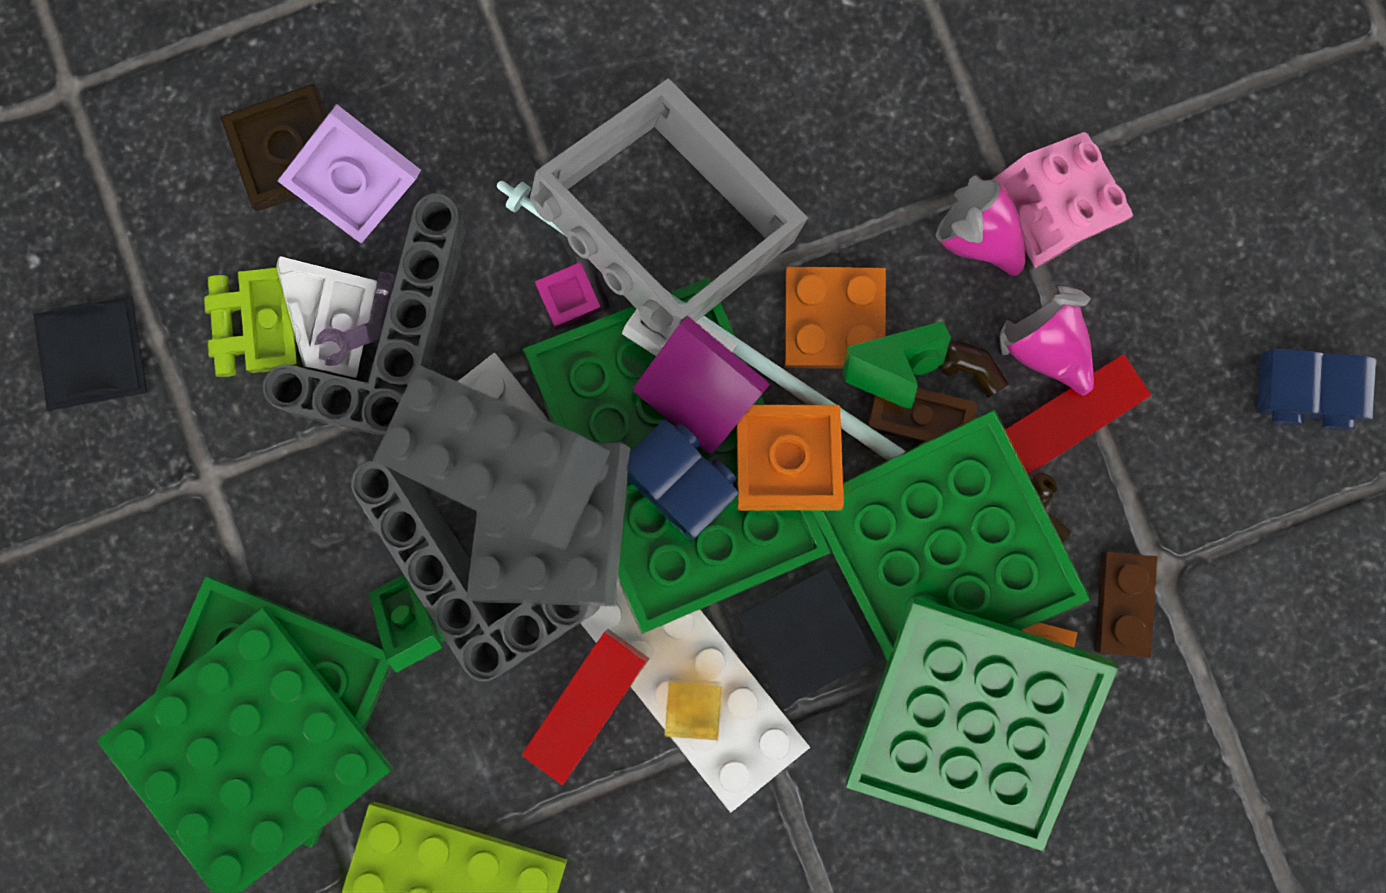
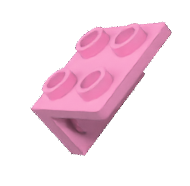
[992,132,1133,268]

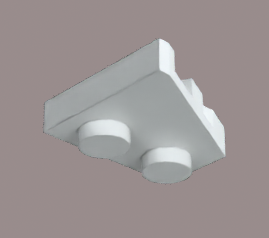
[276,256,377,379]

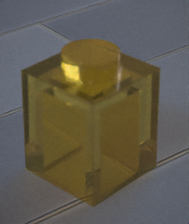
[665,678,722,741]

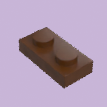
[867,388,978,443]
[1095,552,1158,658]

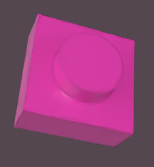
[535,262,602,330]

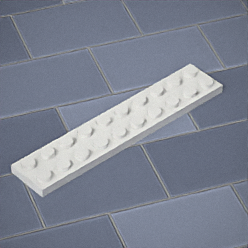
[458,352,810,813]

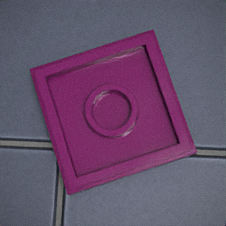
[632,316,770,455]

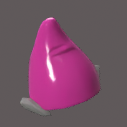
[936,175,1025,276]
[999,286,1094,395]

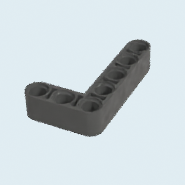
[263,193,466,437]
[351,460,600,682]

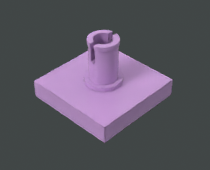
[278,104,421,243]

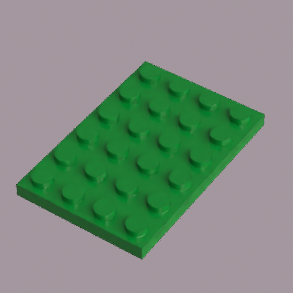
[523,277,830,635]

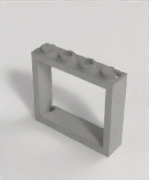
[530,78,808,341]

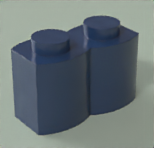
[1257,349,1376,431]
[627,419,739,542]

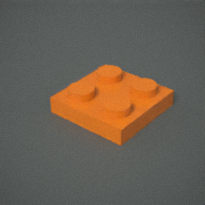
[784,267,886,369]
[736,405,844,510]

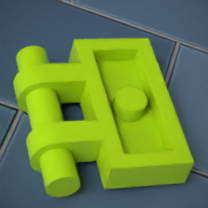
[204,267,302,377]

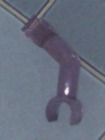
[314,271,396,366]

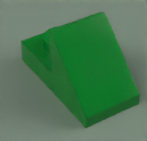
[842,321,951,409]
[369,574,446,673]

